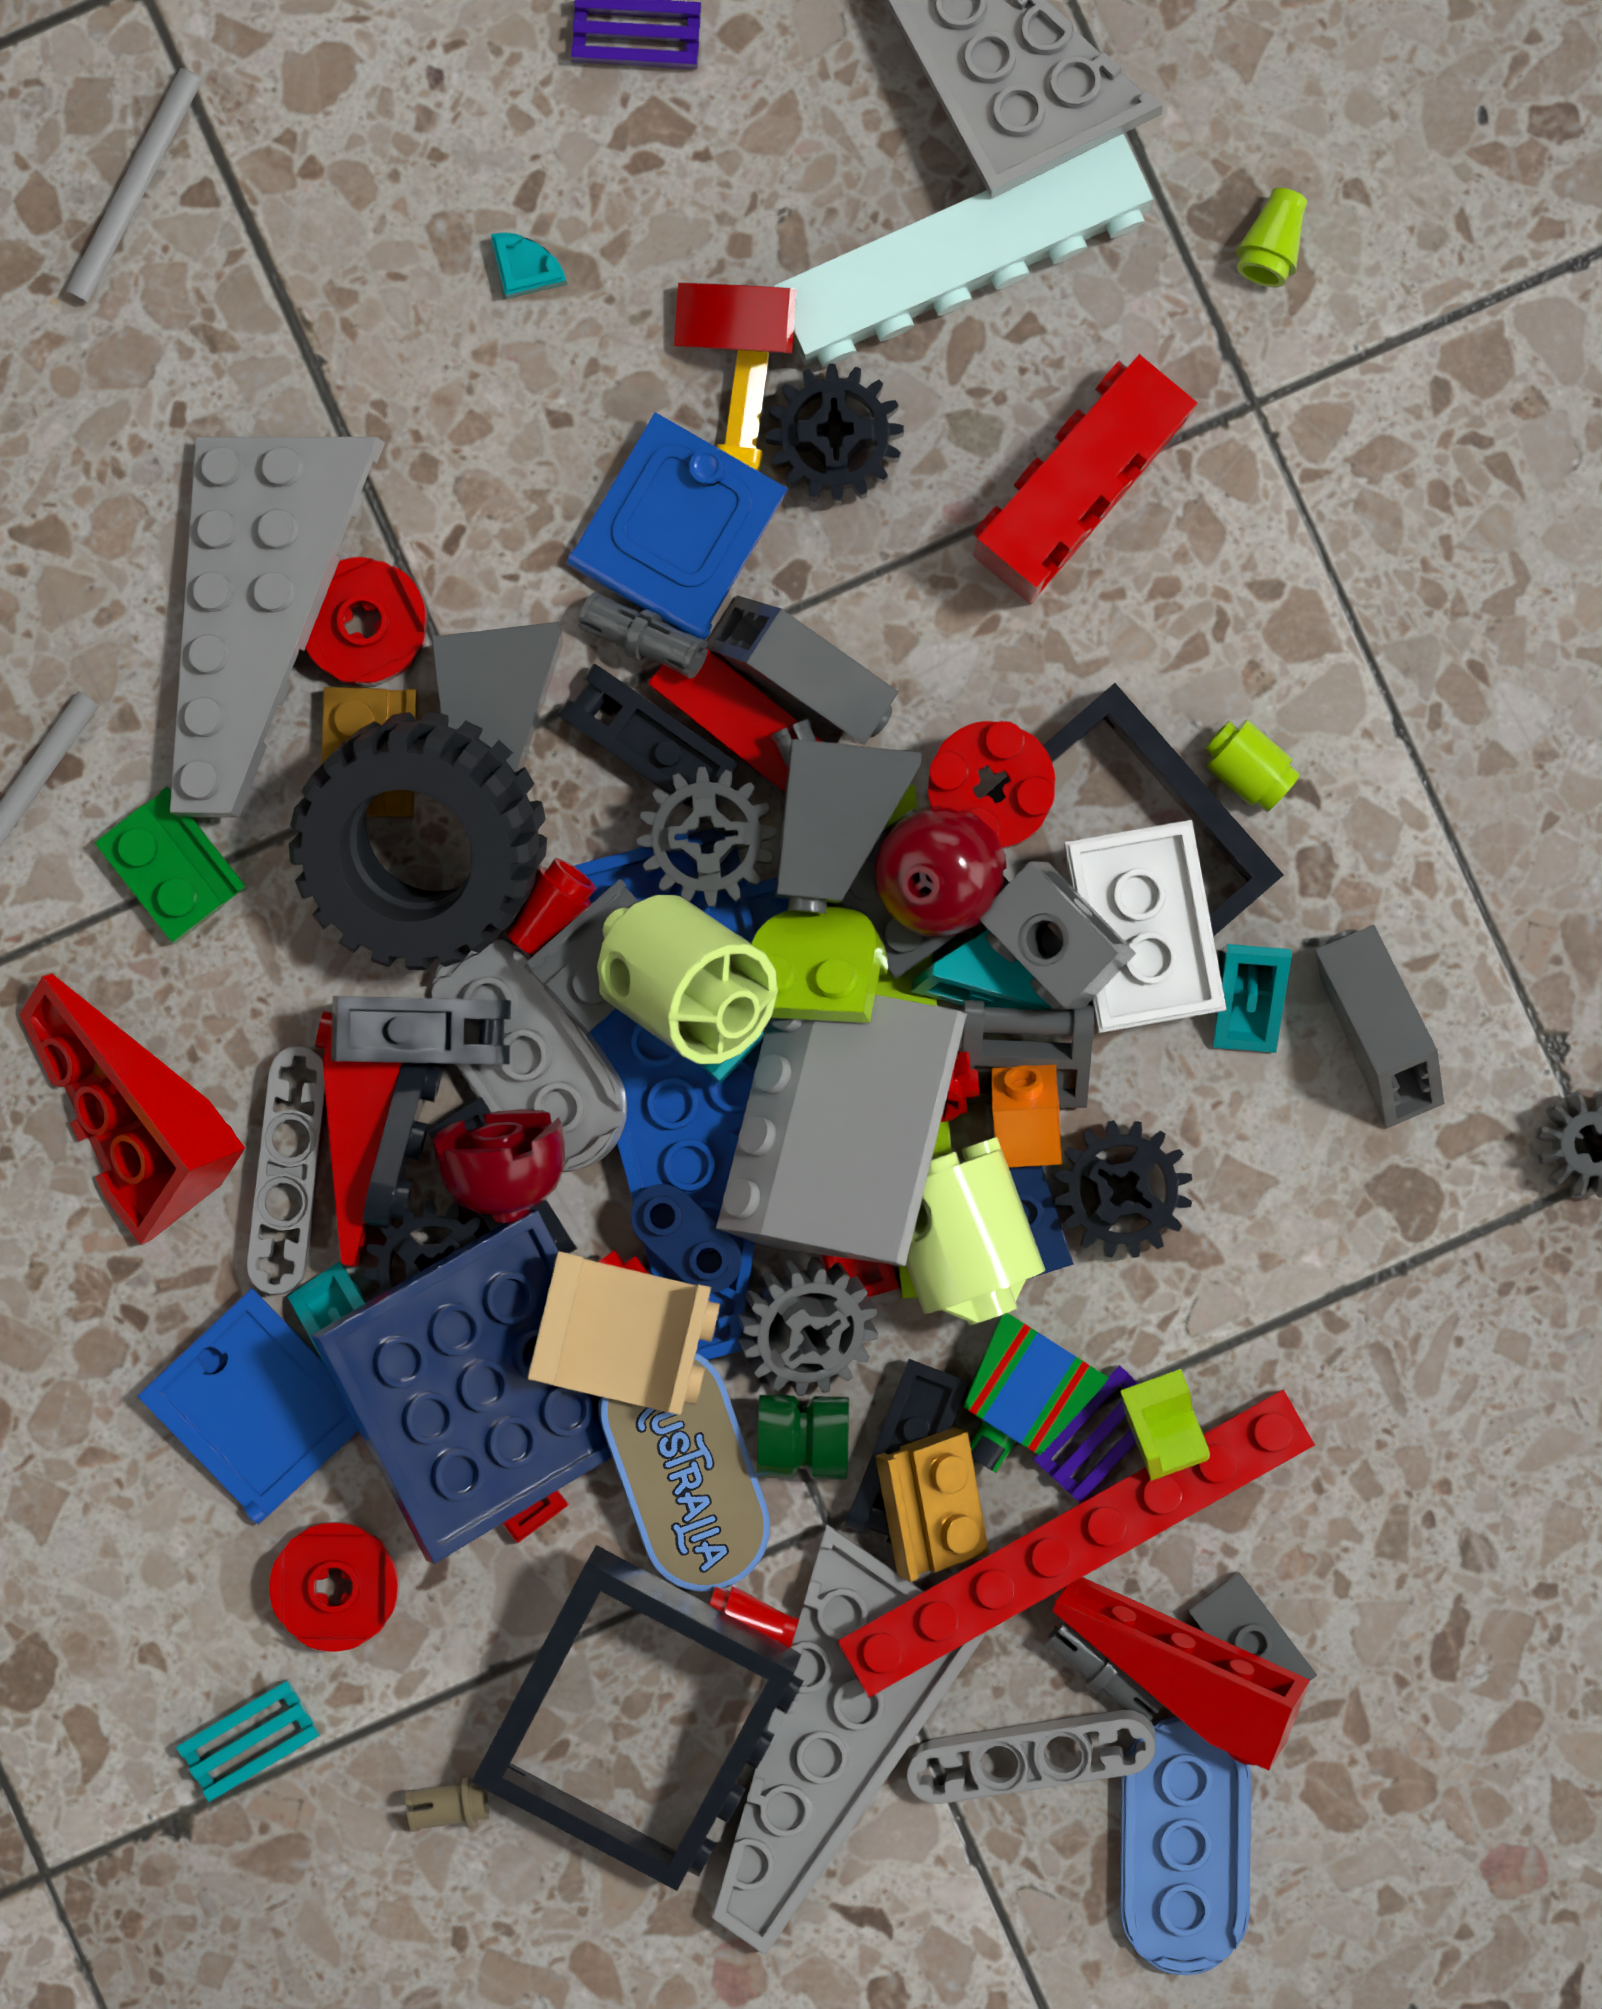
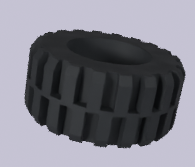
[289,712,547,970]

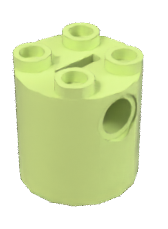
[597,895,778,1064]
[906,1137,1046,1325]

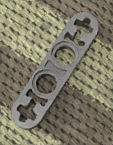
[247,1046,326,1294]
[907,1710,1156,1804]

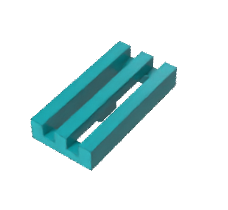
[176,1679,321,1803]

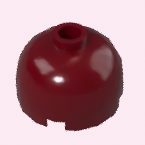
[874,806,1007,937]
[433,1109,565,1223]

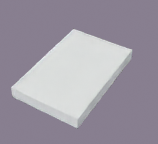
[1064,820,1227,1034]

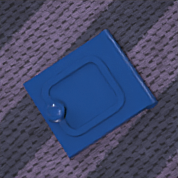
[566,412,789,640]
[137,1287,359,1525]

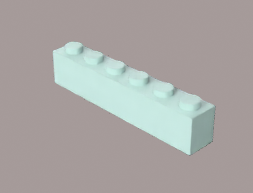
[774,133,1154,367]

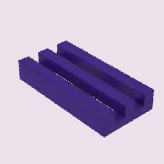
[571,0,701,70]
[1033,1365,1140,1503]

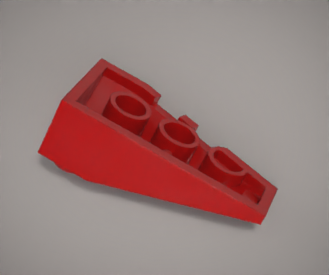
[19,973,246,1245]

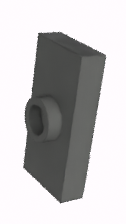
[1188,1572,1318,1681]

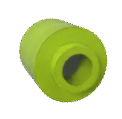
[1204,719,1301,812]

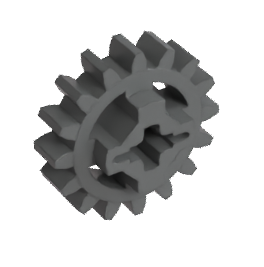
[637,767,776,908]
[737,1257,878,1396]

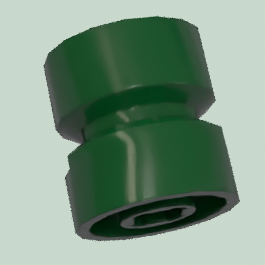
[757,1394,849,1480]

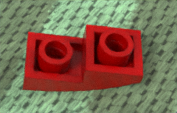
[673,283,797,354]

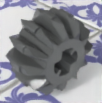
[1534,1091,1602,1198]

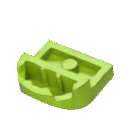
[752,907,888,1023]

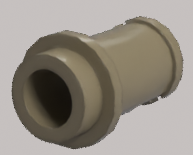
[405,1776,489,1832]

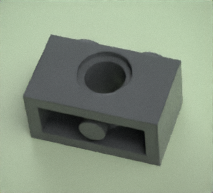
[980,862,1136,1009]

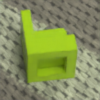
[1120,1369,1210,1481]

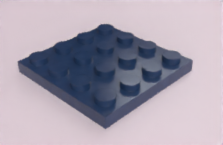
[310,1209,612,1564]

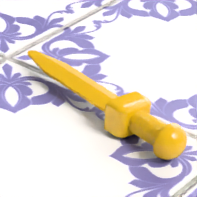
[717,350,769,472]

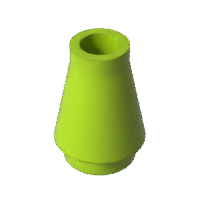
[1236,187,1308,287]

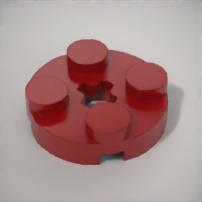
[305,557,428,686]
[927,721,1056,850]
[269,1521,400,1652]

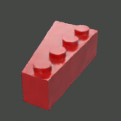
[972,354,1198,605]

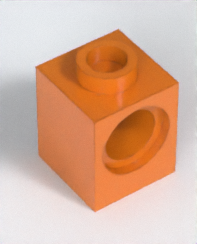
[992,1064,1062,1167]

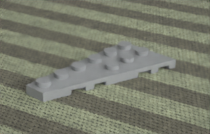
[885,0,1162,199]
[170,437,385,818]
[712,1524,985,1955]

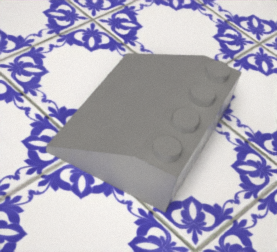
[716,995,967,1266]

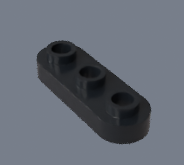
[362,1062,443,1229]

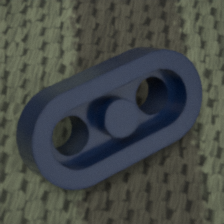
[630,1184,742,1293]

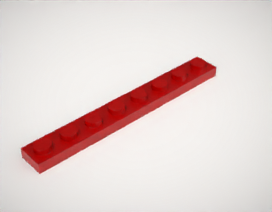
[836,1389,1315,1698]

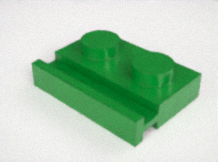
[94,786,247,944]

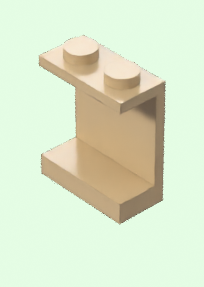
[528,1251,720,1415]

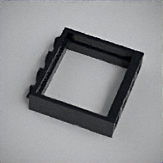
[985,683,1284,1024]
[471,1545,804,1891]

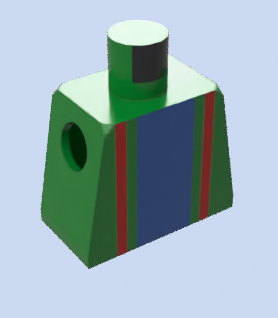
[962,1313,1109,1473]

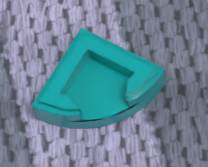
[490,233,567,299]

